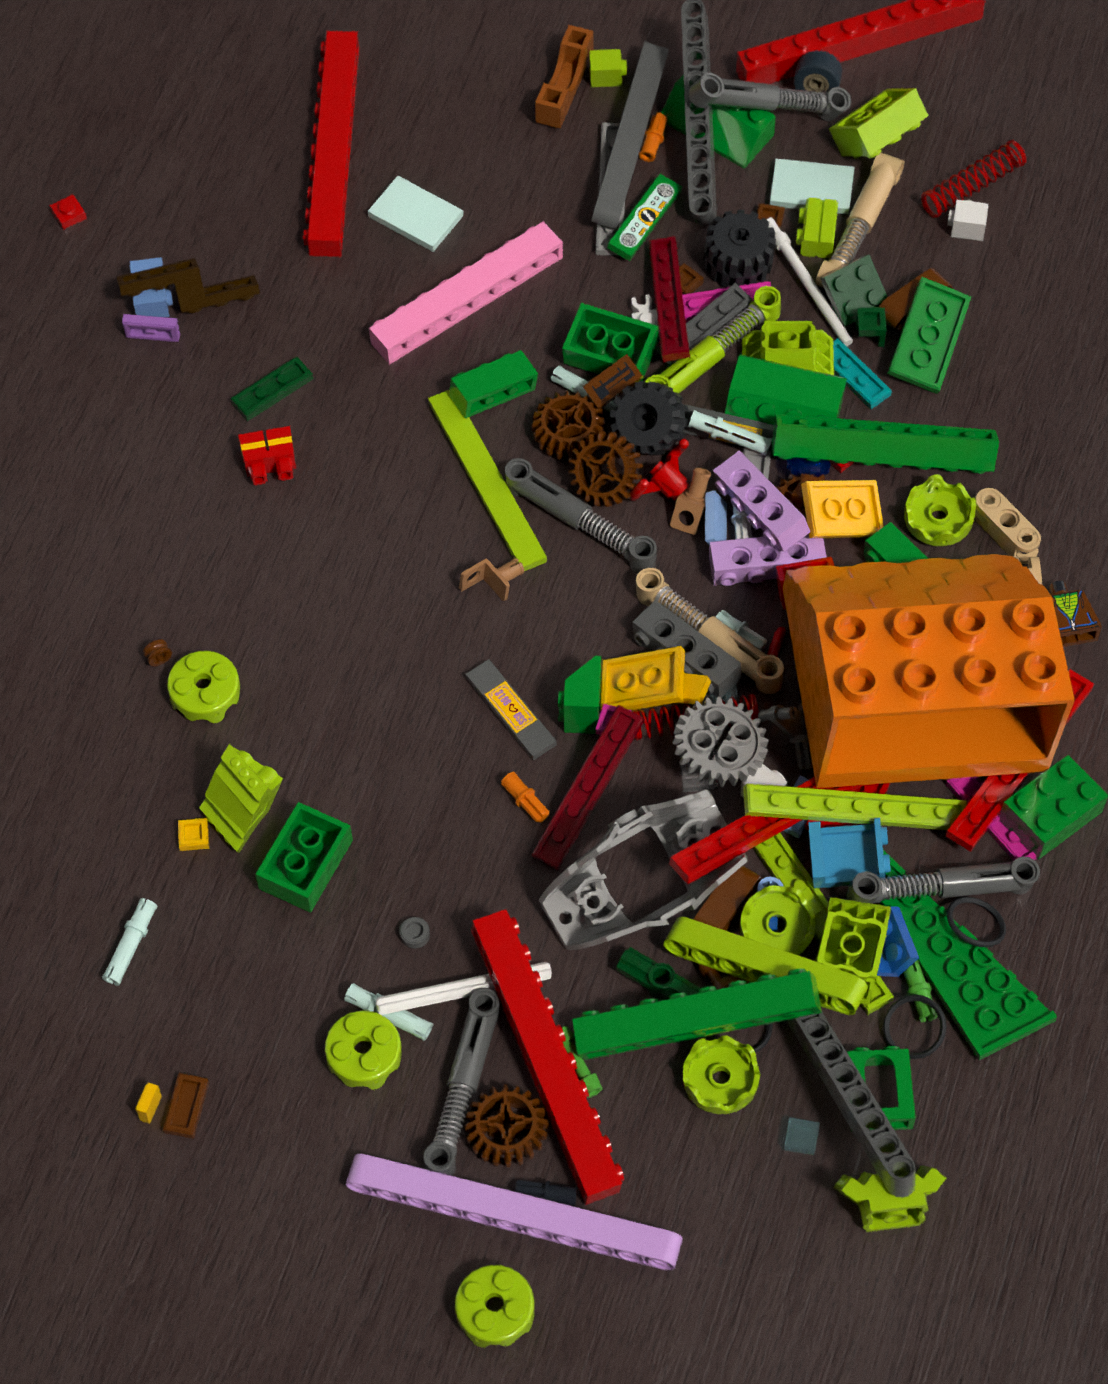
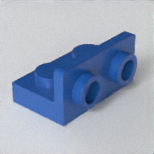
[877,906,919,977]

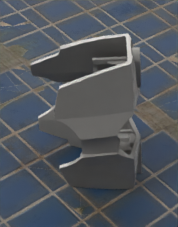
[539,789,748,950]

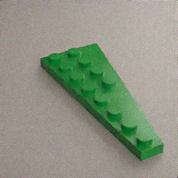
[879,850,1057,1061]

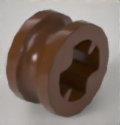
[143,639,172,667]

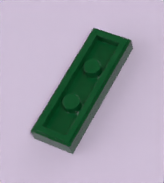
[231,356,314,422]

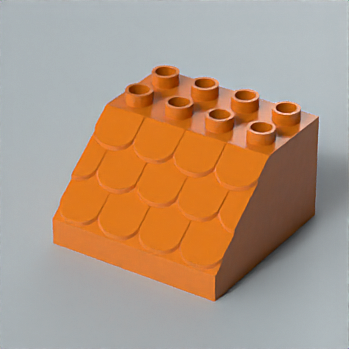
[783,554,1075,788]

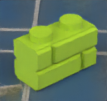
[796,197,838,259]

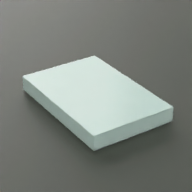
[770,159,854,215]
[368,176,463,252]

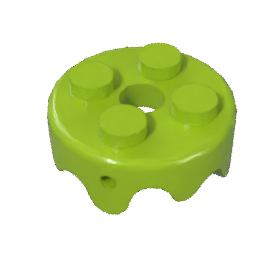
[904,474,976,546]
[167,651,240,723]
[740,885,816,955]
[325,1011,402,1089]
[683,1036,760,1114]
[455,1265,534,1348]

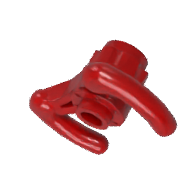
[629,439,690,501]

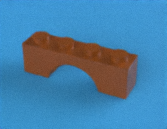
[535,25,594,129]

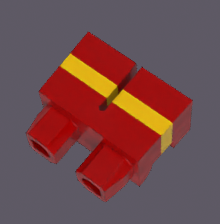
[238,426,296,485]

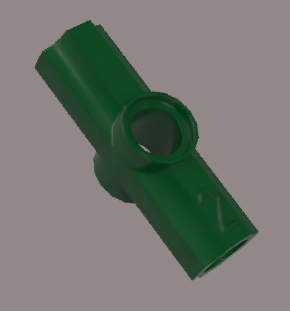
[616,947,701,1000]

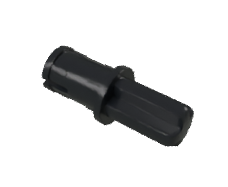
[515,1180,577,1206]

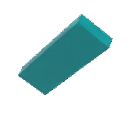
[833,338,892,409]

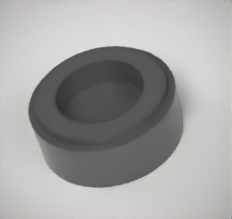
[400,917,430,949]

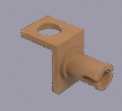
[670,468,711,535]
[459,558,524,601]

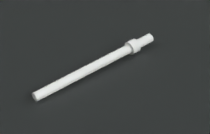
[767,217,853,346]

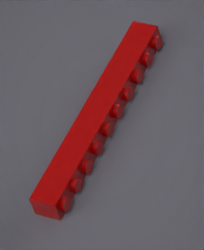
[736,0,985,84]
[304,31,359,257]
[471,909,624,1205]

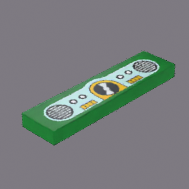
[607,174,683,261]

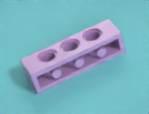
[713,450,810,552]
[709,534,826,586]

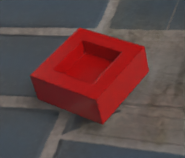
[50,195,87,230]

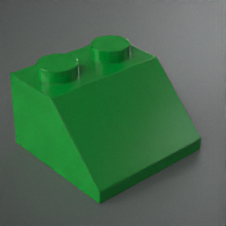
[558,656,601,734]

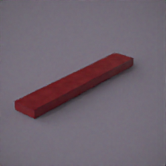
[649,236,690,362]
[531,705,645,871]

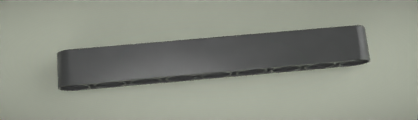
[681,0,717,226]
[591,42,669,229]
[786,1012,915,1197]

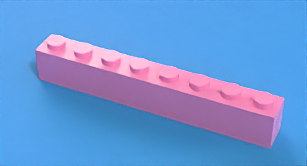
[369,221,563,365]

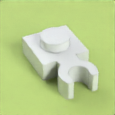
[631,295,660,337]

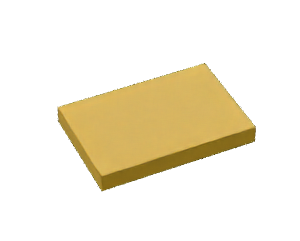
[801,480,884,538]
[600,646,685,712]

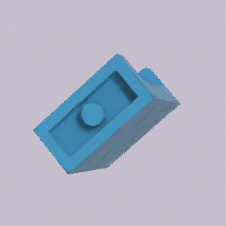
[808,818,891,888]

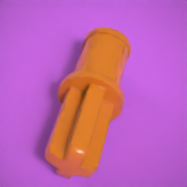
[639,113,668,162]
[501,772,549,823]

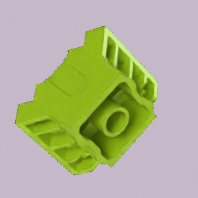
[742,321,834,375]
[199,744,283,853]
[815,897,891,1004]
[833,1165,946,1232]

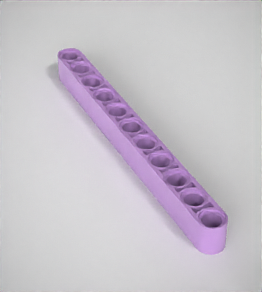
[345,1154,682,1270]

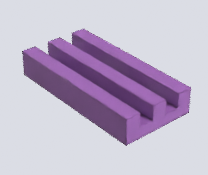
[122,314,180,342]

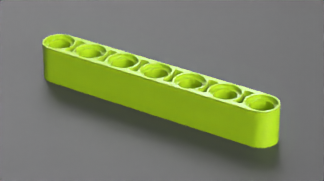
[664,917,868,1015]

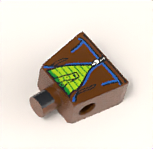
[1049,581,1102,647]

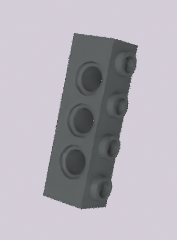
[632,600,742,699]

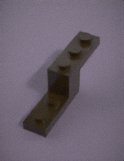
[117,258,260,313]

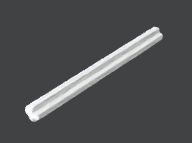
[376,962,552,1015]

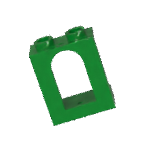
[847,1046,916,1132]

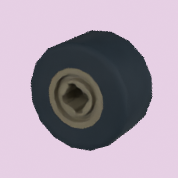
[793,50,842,94]

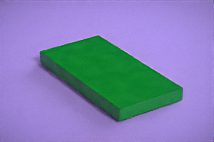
[887,277,971,394]

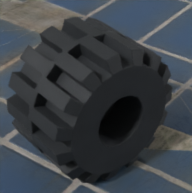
[703,209,776,288]
[610,381,690,455]

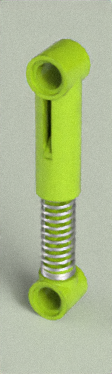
[645,286,781,393]

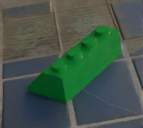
[661,74,776,169]
[725,354,847,425]

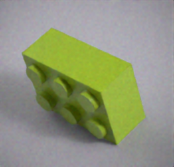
[829,88,928,158]

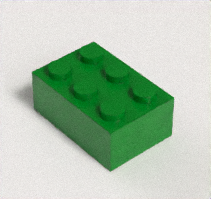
[562,303,659,385]
[999,755,1108,860]
[255,802,353,913]

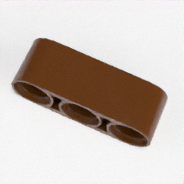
[879,268,953,332]
[694,865,762,931]

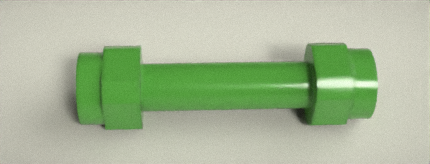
[562,1026,603,1098]

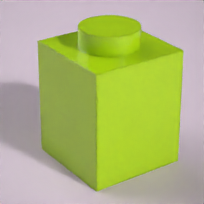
[590,49,627,87]

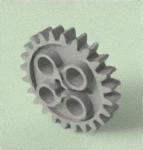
[673,697,769,787]

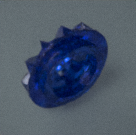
[786,457,831,477]

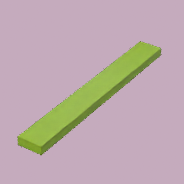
[428,390,547,572]
[743,784,967,830]
[753,833,894,1015]

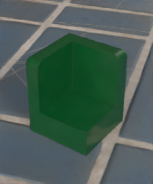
[855,307,886,347]

